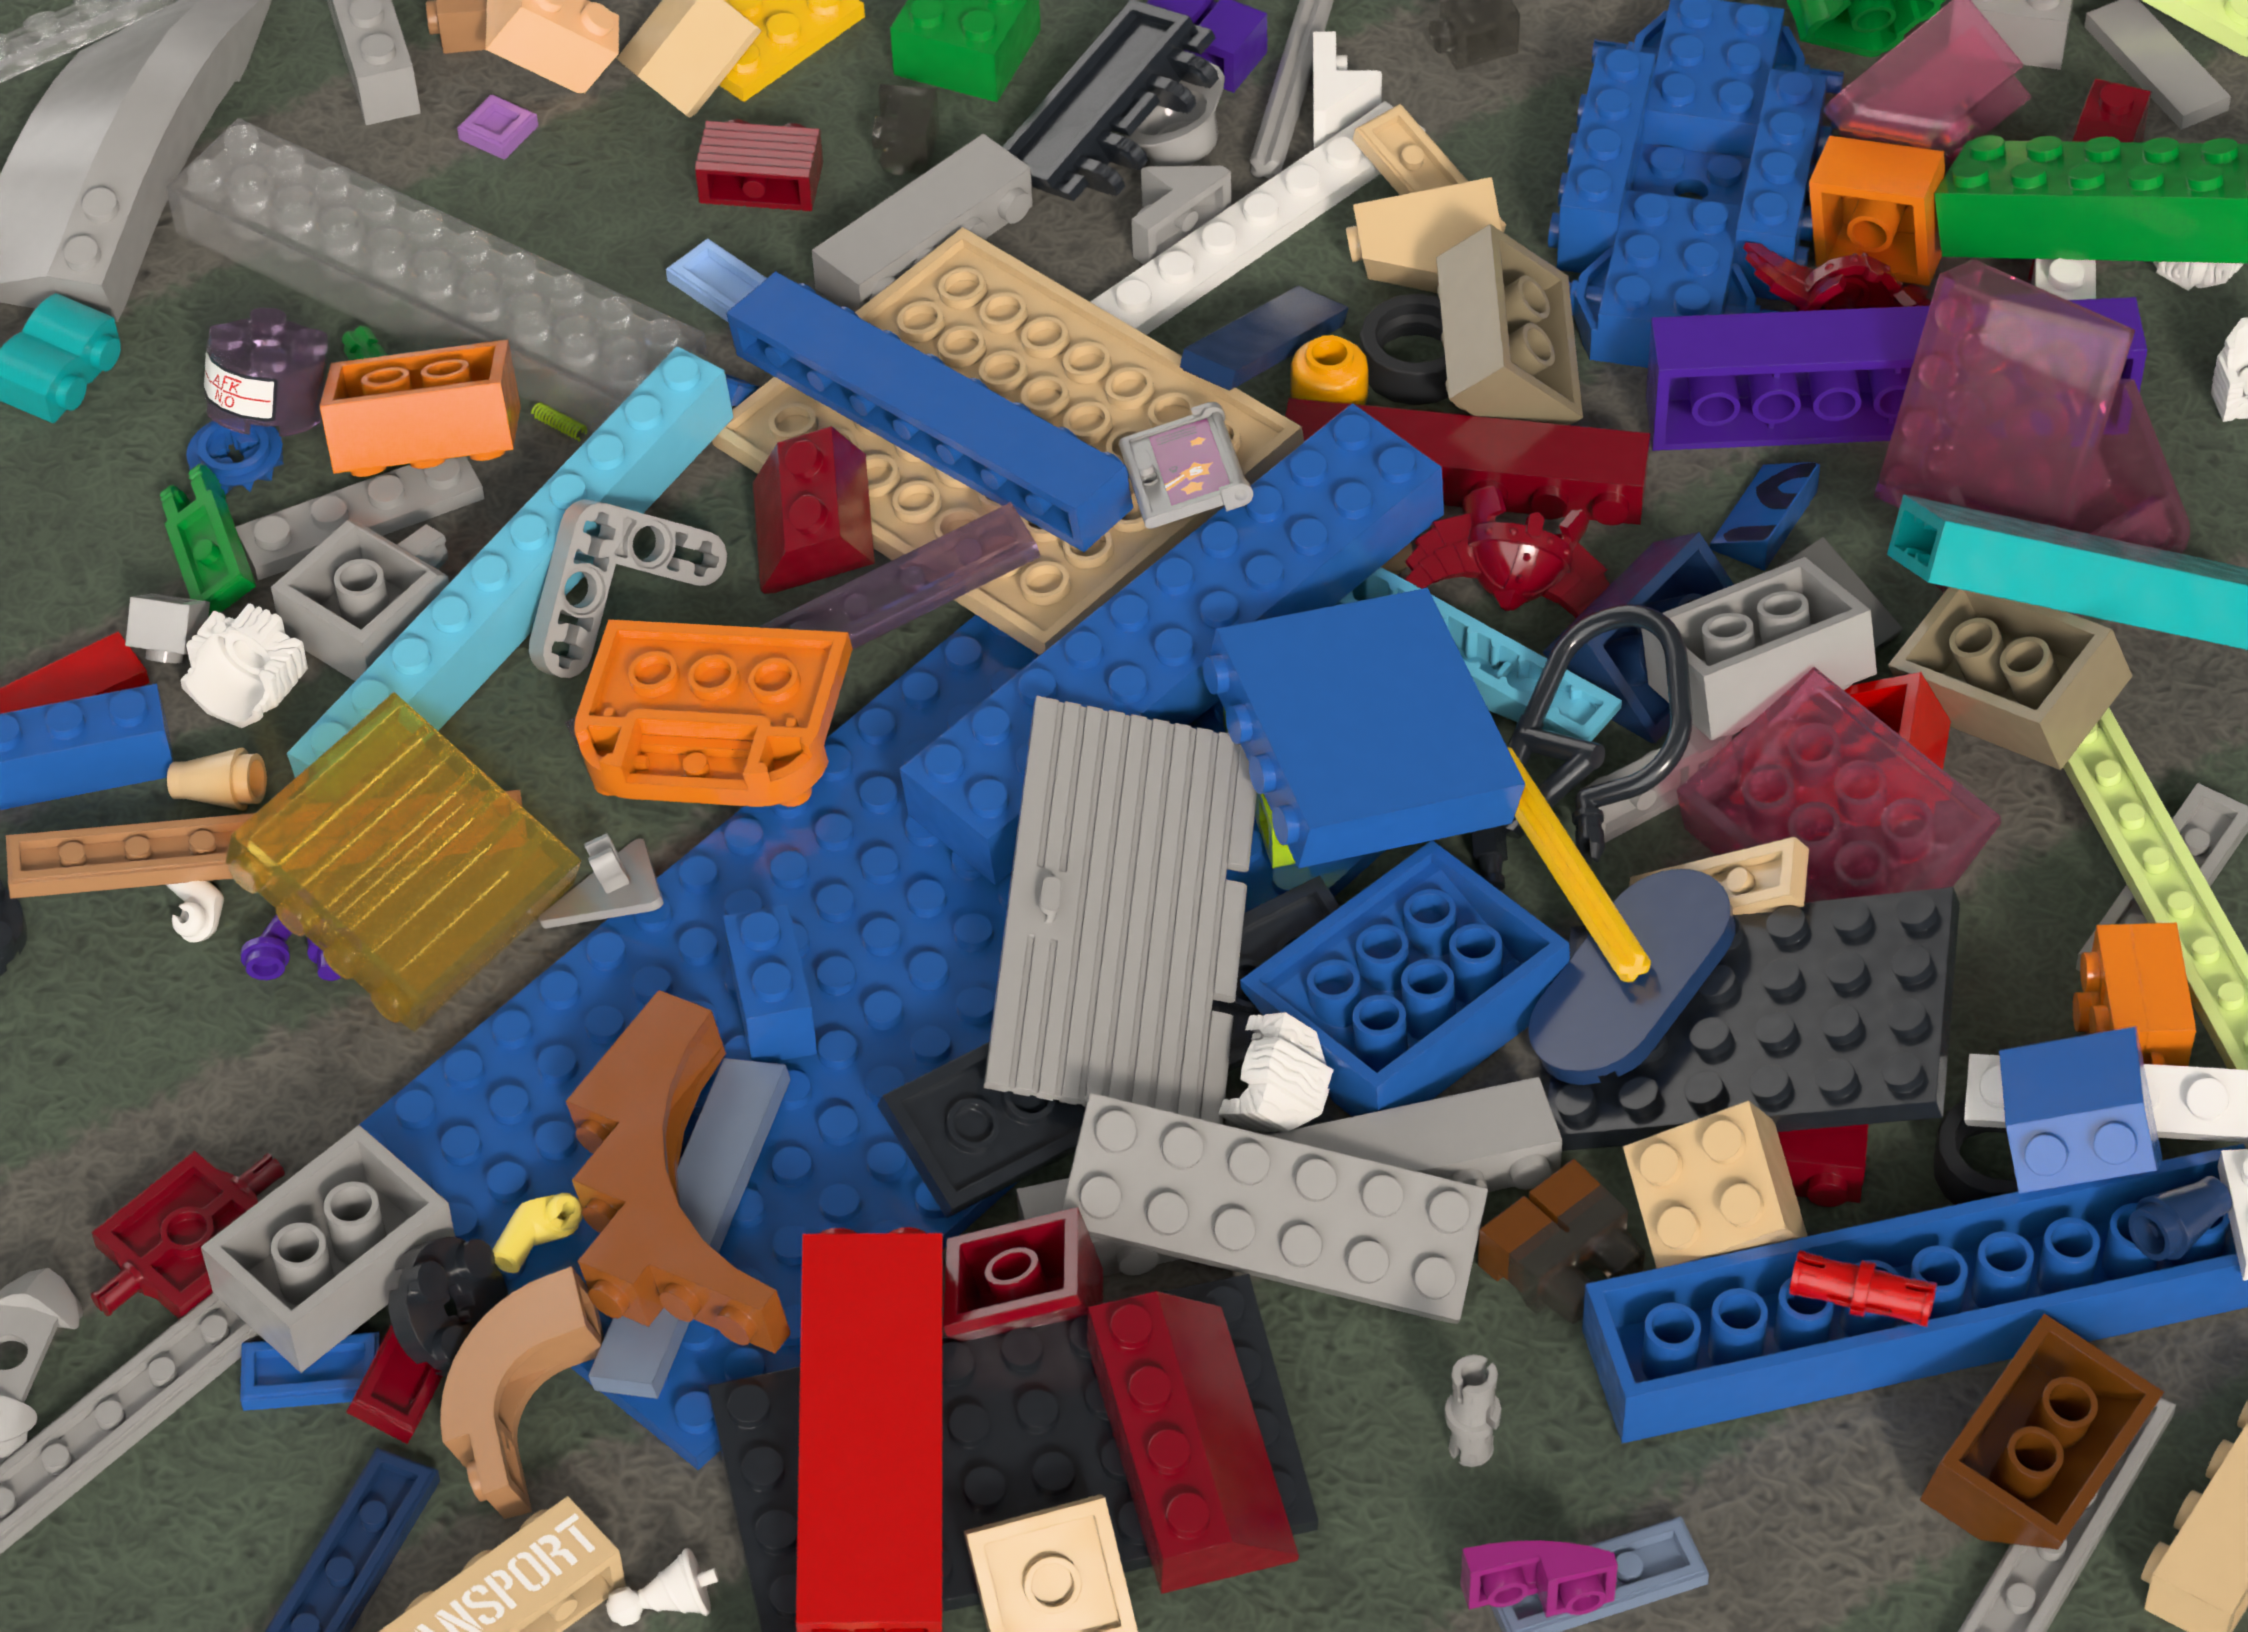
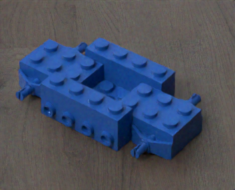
[1548,0,1844,368]

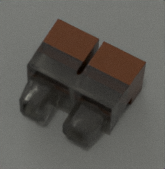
[1478,1159,1645,1324]

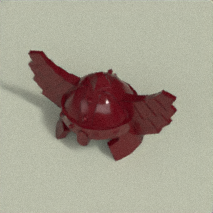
[1743,242,1935,311]
[1405,486,1610,618]

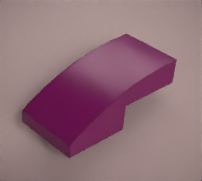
[1461,1540,1618,1617]

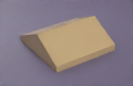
[616,0,761,118]

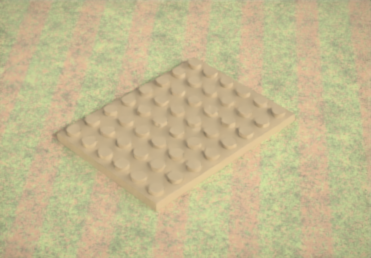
[712,227,1304,655]

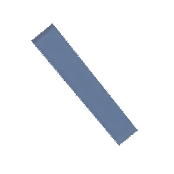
[588,1058,791,1399]

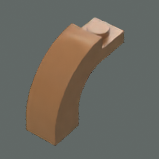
[441,1266,604,1519]

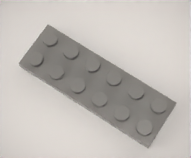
[1061,1093,1488,1324]

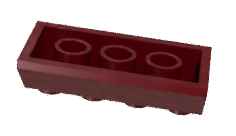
[1087,1291,1299,1594]

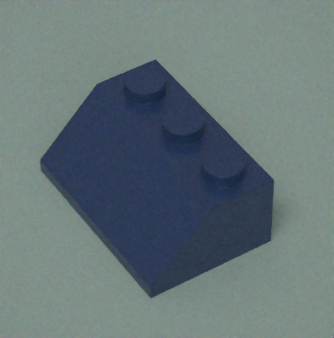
[1543,532,1734,743]

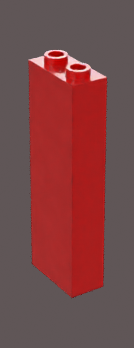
[796,1227,943,1632]

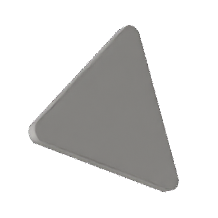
[538,833,664,929]

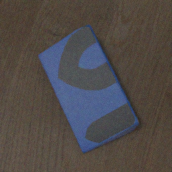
[1710,462,1820,571]

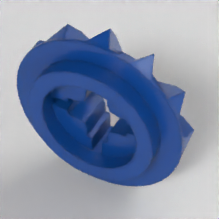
[187,415,283,495]

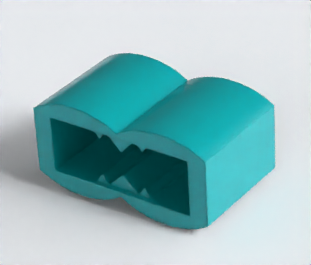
[0,293,121,423]

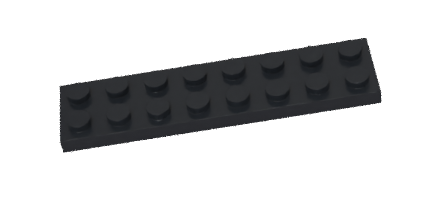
[877,875,1340,1218]

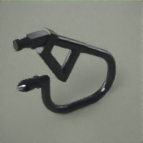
[1472,605,1693,890]

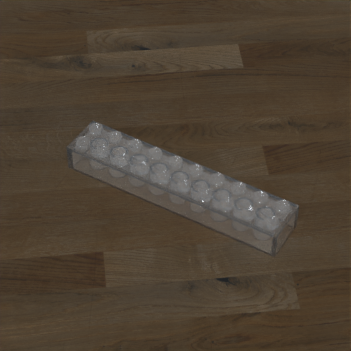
[166,118,709,431]

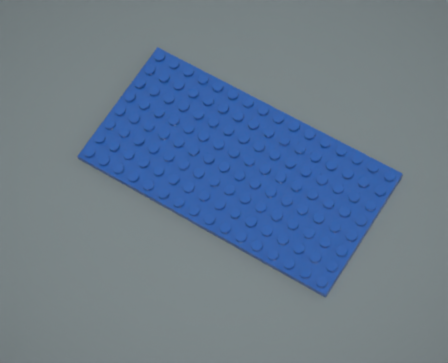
[359,615,1386,1470]

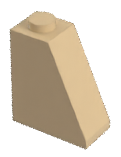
[1346,177,1502,293]

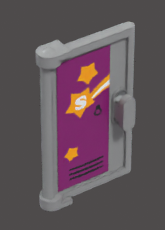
[1119,402,1253,529]

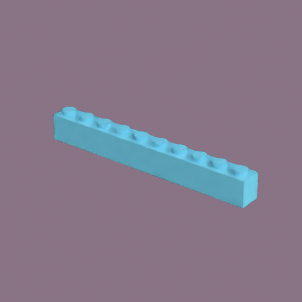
[287,346,734,807]

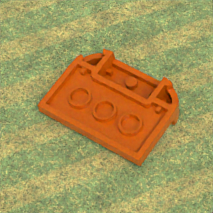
[574,619,853,807]

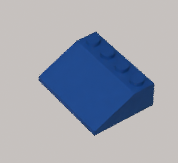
[1240,840,1570,1117]

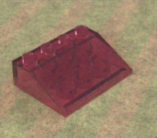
[1874,259,2135,530]
[1676,667,2001,903]

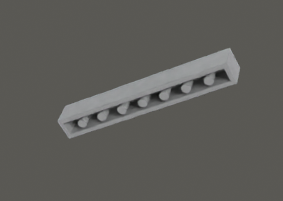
[1017,1077,1562,1276]

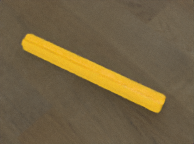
[1507,747,1651,982]

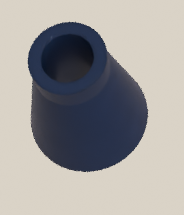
[2128,1176,2232,1261]

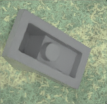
[1132,166,1231,265]

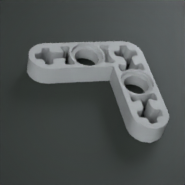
[529,499,727,678]

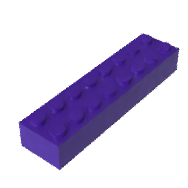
[1646,297,2147,451]

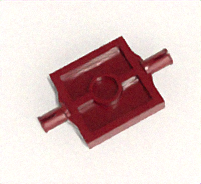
[90,1150,285,1319]

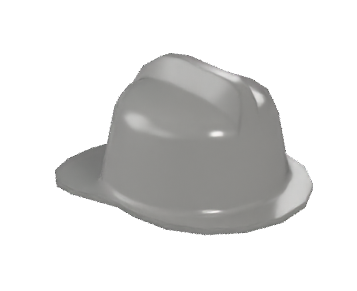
[1125,62,1225,166]

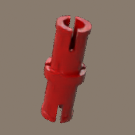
[1789,1250,1937,1327]

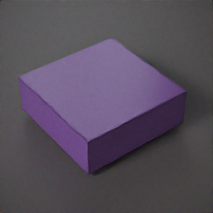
[457,94,538,160]

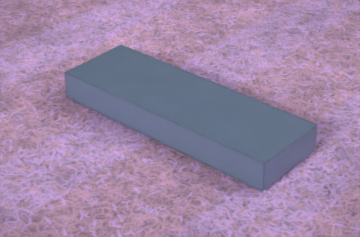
[1490,1516,1709,1632]

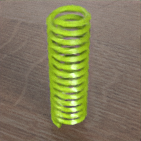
[531,402,587,442]

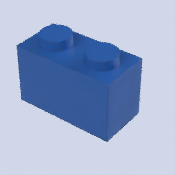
[723,904,817,1063]

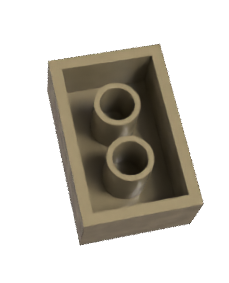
[1436,224,1583,425]
[1888,587,2132,770]

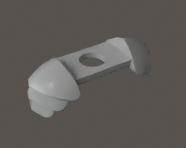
[0,1268,83,1464]

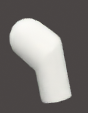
[166,881,224,942]

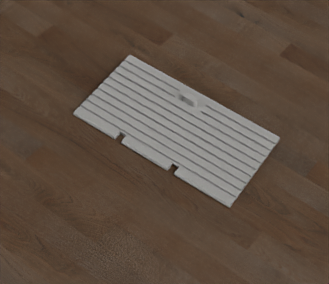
[984,696,1257,1124]

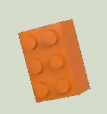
[320,339,521,477]

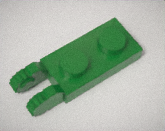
[160,463,256,618]

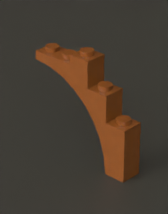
[566,990,791,1354]

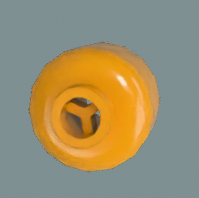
[1291,335,1369,405]

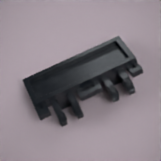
[1002,0,1219,202]

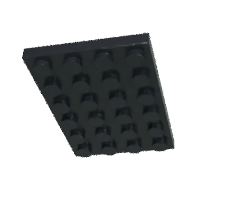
[1548,887,1960,1151]

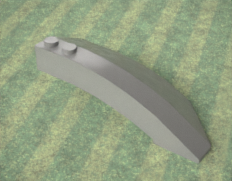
[0,0,272,322]

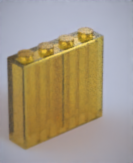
[225,692,582,1032]

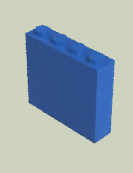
[1203,588,1525,868]

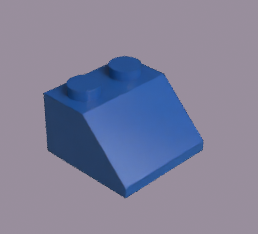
[1999,1026,2163,1194]

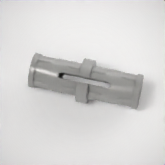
[1445,1355,1501,1467]

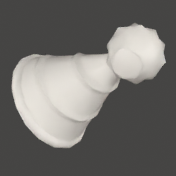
[606,1548,719,1626]

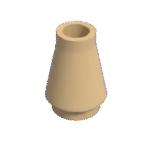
[167,747,267,811]

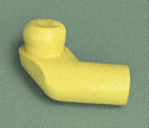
[492,1193,583,1273]

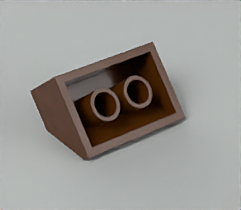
[1920,1314,2164,1550]

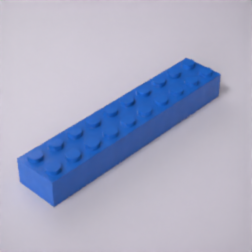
[900,403,1444,885]
[1582,1143,2248,1443]

